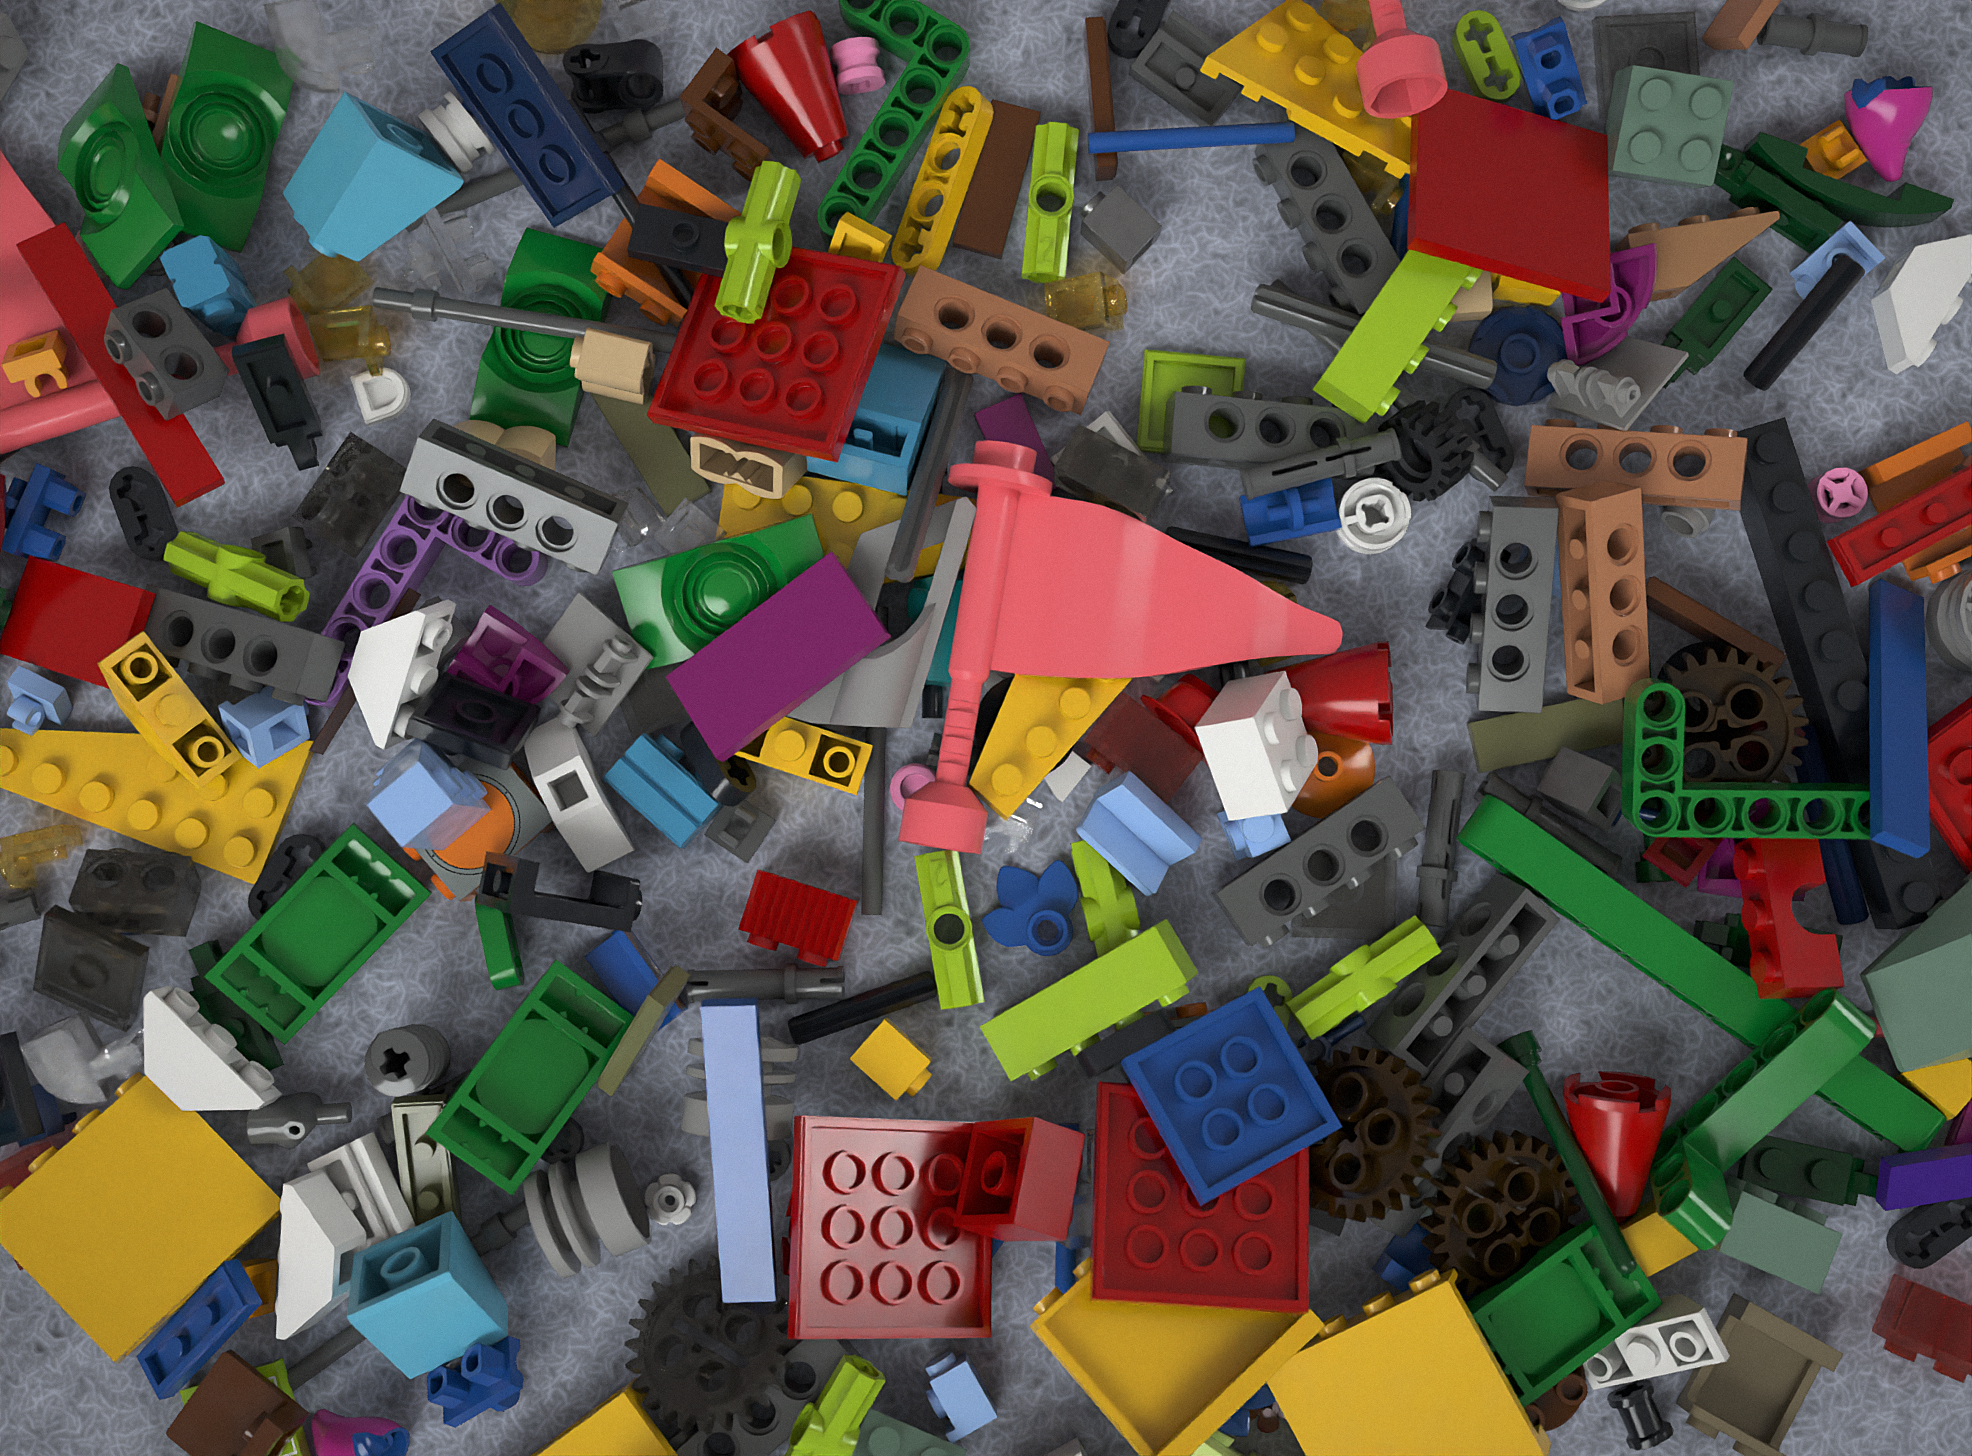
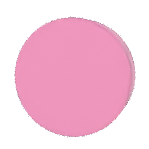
[890,763,936,811]

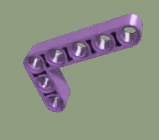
[304,495,548,708]

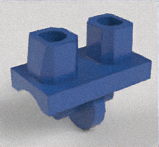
[1511,16,1587,120]
[1,463,86,561]
[1239,478,1342,548]
[427,1336,524,1428]

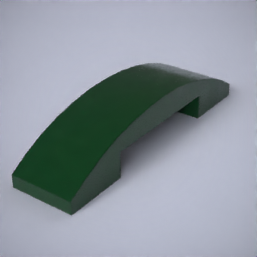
[1743,132,1954,227]

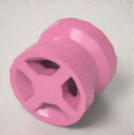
[829,37,886,95]
[1807,467,1868,523]

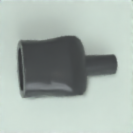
[247,1092,352,1150]

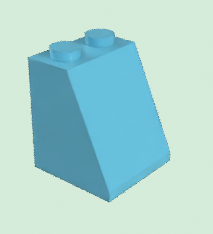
[282,91,464,262]
[347,1210,508,1379]

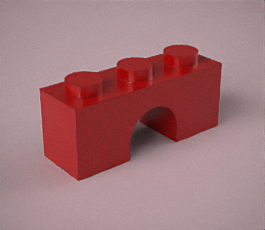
[1733,838,1845,999]

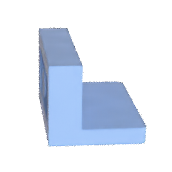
[1076,770,1202,896]

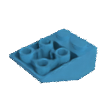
[806,343,947,496]

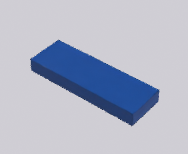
[136,1259,263,1400]

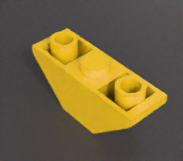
[97,631,243,789]
[734,717,873,795]

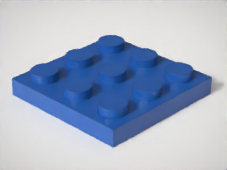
[1121,986,1342,1206]

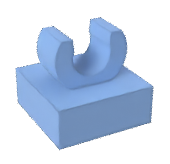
[6,666,73,736]

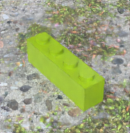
[1312,249,1484,424]
[979,918,1198,1081]

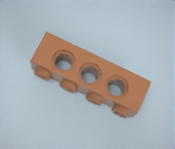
[893,265,1110,415]
[1524,419,1747,511]
[1555,480,1650,705]

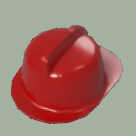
[1140,674,1219,769]

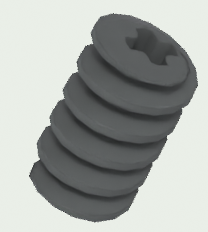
[364,1024,451,1097]

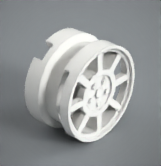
[417,91,495,175]
[1336,478,1411,554]

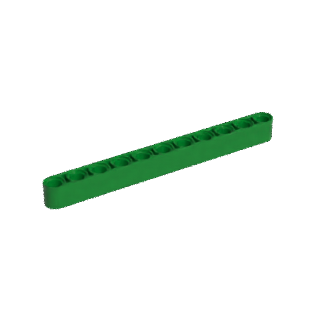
[1456,794,1947,1154]

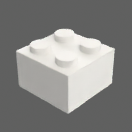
[1195,671,1318,821]

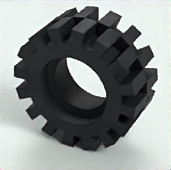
[1377,400,1474,502]

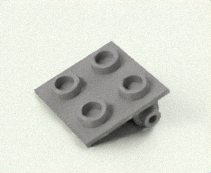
[1546,336,1689,431]
[542,592,654,737]

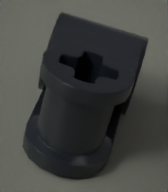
[562,39,664,114]

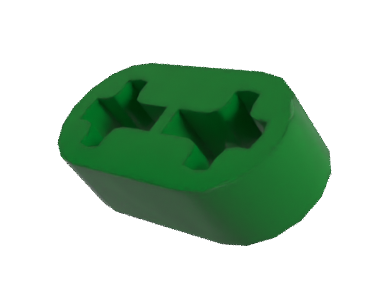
[475,894,524,991]

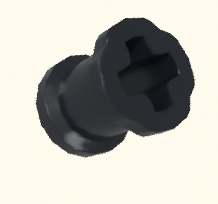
[1607,1379,1674,1451]

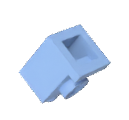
[1789,221,1885,299]
[218,686,310,769]
[1216,810,1292,861]
[925,1351,997,1443]

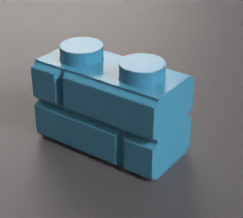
[159,235,258,336]
[603,732,723,849]

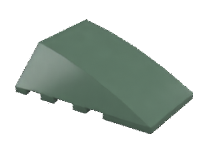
[1859,872,1972,1072]

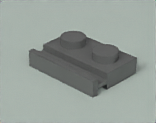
[1129,10,1243,126]

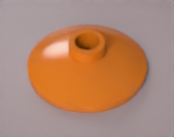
[1291,731,1375,818]

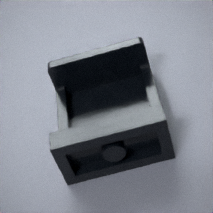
[476,851,643,932]

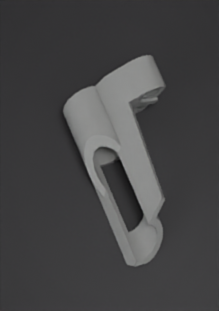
[785,496,977,736]

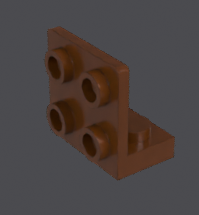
[679,47,773,183]
[166,1349,310,1456]

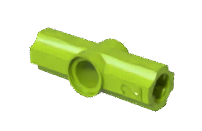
[1021,122,1079,285]
[715,161,802,323]
[163,531,310,622]
[1070,840,1141,957]
[914,850,985,1010]
[1285,915,1442,1041]
[784,1354,886,1456]

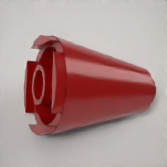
[727,10,849,164]
[1263,641,1393,745]
[1563,1071,1671,1223]

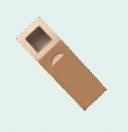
[1615,207,1780,302]

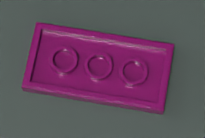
[665,551,891,762]

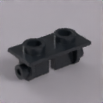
[1425,538,1511,645]

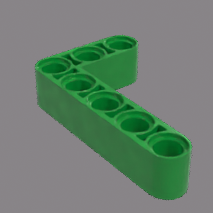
[817,0,970,246]
[1621,677,1870,839]
[1649,987,1877,1250]

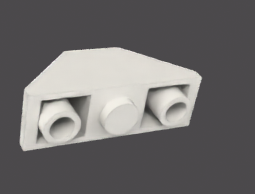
[1871,234,1972,374]
[348,599,456,750]
[523,717,635,873]
[143,985,282,1111]
[275,1170,366,1340]
[1583,1293,1730,1390]

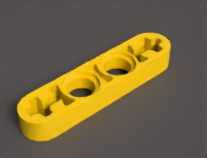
[891,86,994,278]

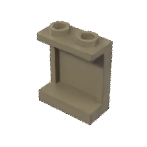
[1676,1293,1843,1456]

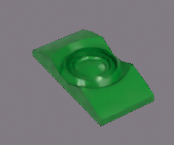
[157,21,296,253]
[57,63,184,290]
[469,227,613,447]
[612,513,825,670]
[204,822,432,1045]
[425,959,635,1196]
[1466,1219,1663,1408]

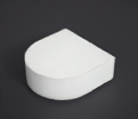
[350,367,411,427]

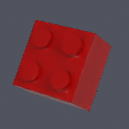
[953,1117,1085,1242]

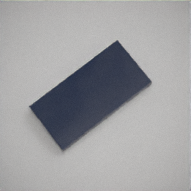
[430,3,625,228]

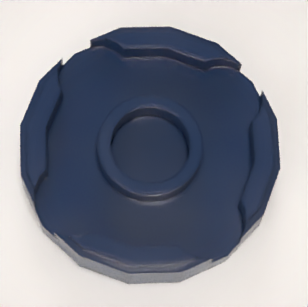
[1468,305,1568,407]

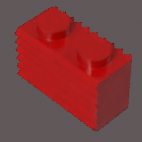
[738,869,859,967]

